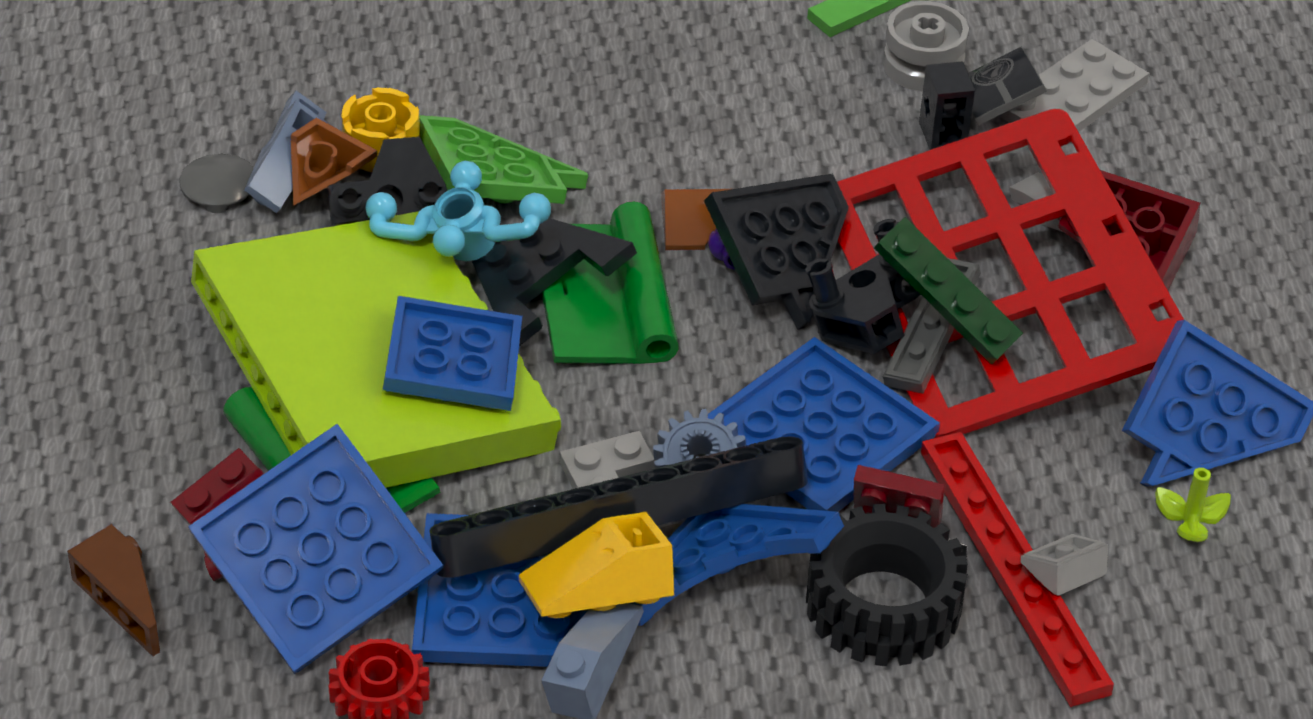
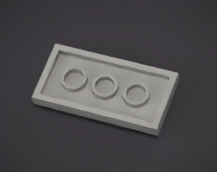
[999,39,1149,132]

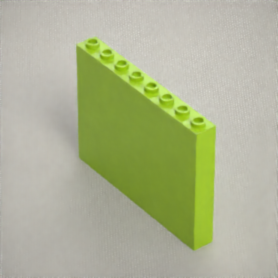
[191,211,561,488]

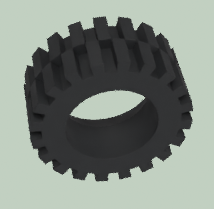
[806,504,968,666]

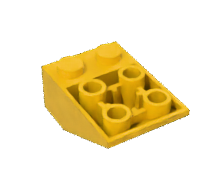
[519,512,674,618]

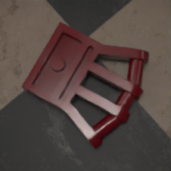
[170,448,264,581]

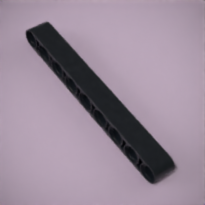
[429,436,808,578]

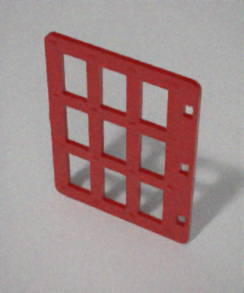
[837,109,1184,439]

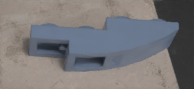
[244,90,327,213]

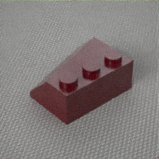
[1058,170,1201,290]

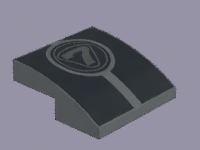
[968,46,1047,126]

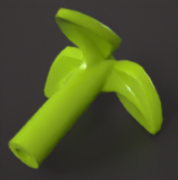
[1155,468,1231,542]

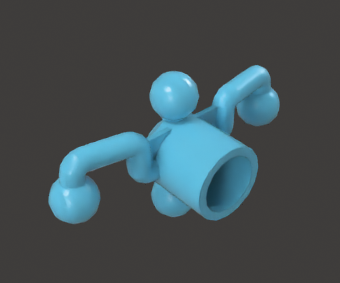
[366,160,551,261]

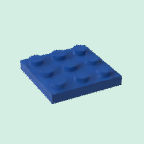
[383,296,522,411]

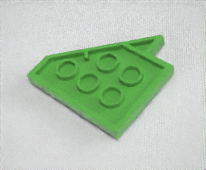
[419,115,588,204]

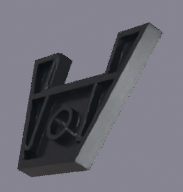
[472,218,637,346]

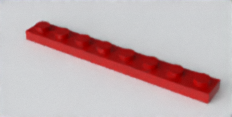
[921,432,1114,707]

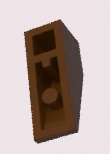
[67,524,160,656]

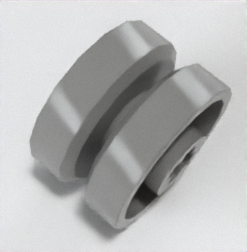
[883,1,969,92]

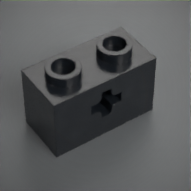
[919,61,975,150]

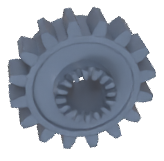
[653,409,746,468]

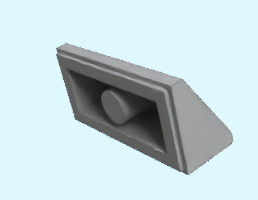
[1020,534,1108,595]

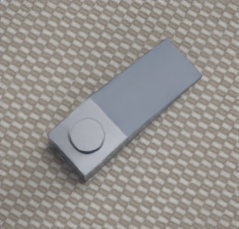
[541,603,644,719]

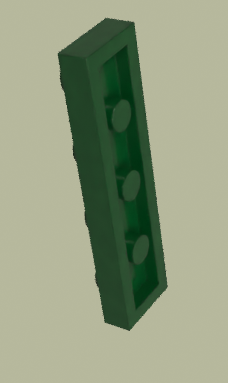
[874,217,1023,365]

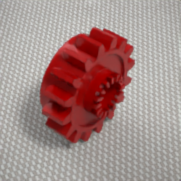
[328,638,430,719]

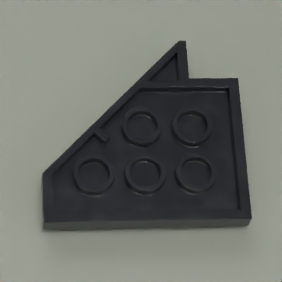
[704,173,849,330]

